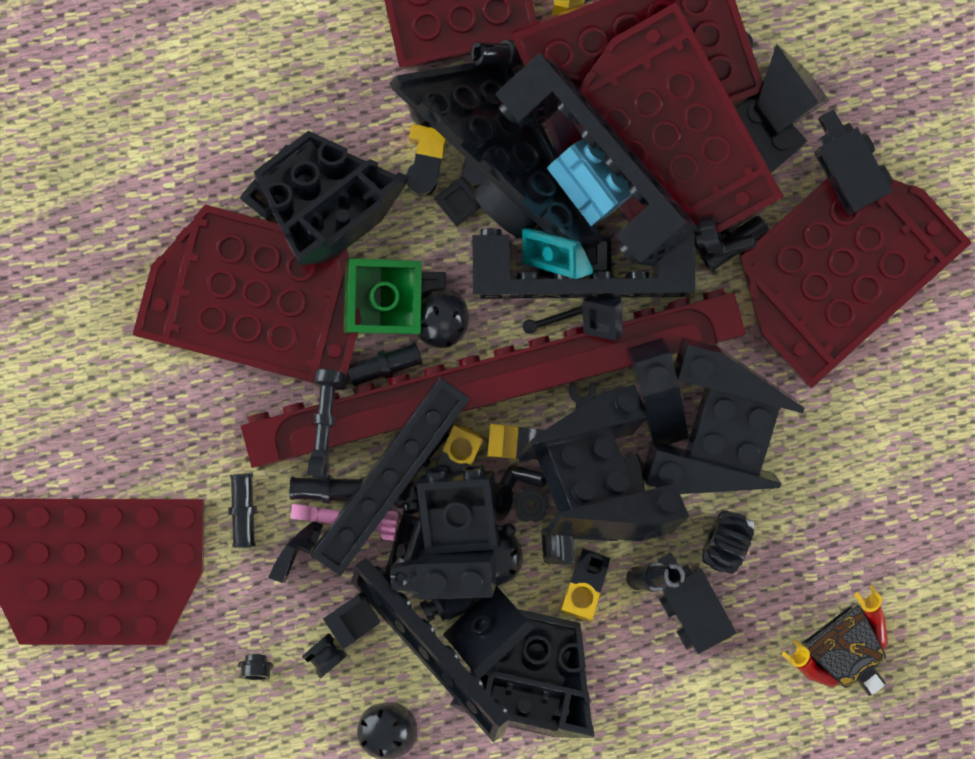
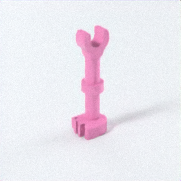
[291,504,399,541]

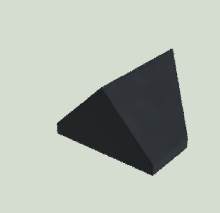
[754,43,829,136]

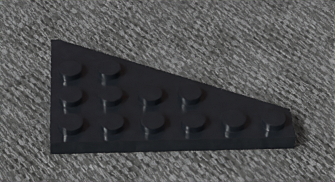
[389,62,604,250]

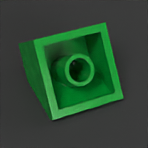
[344,259,422,334]

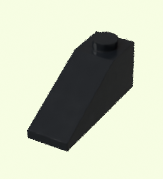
[627,338,689,444]

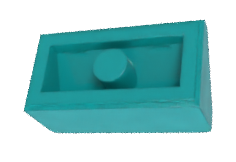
[522,228,593,279]

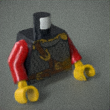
[782,585,888,696]

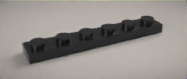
[311,376,470,576]
[351,558,510,742]

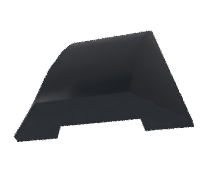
[254,131,408,266]
[450,609,595,738]

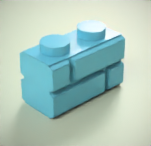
[547,139,633,227]

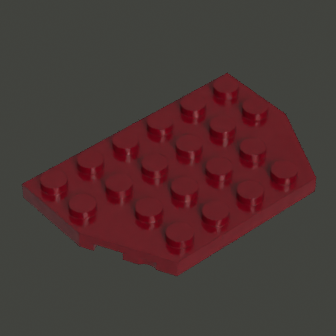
[573,2,784,233]
[739,178,972,389]
[132,205,362,391]
[0,499,204,645]

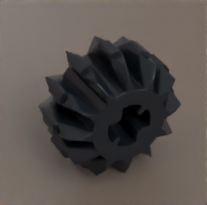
[702,510,755,574]

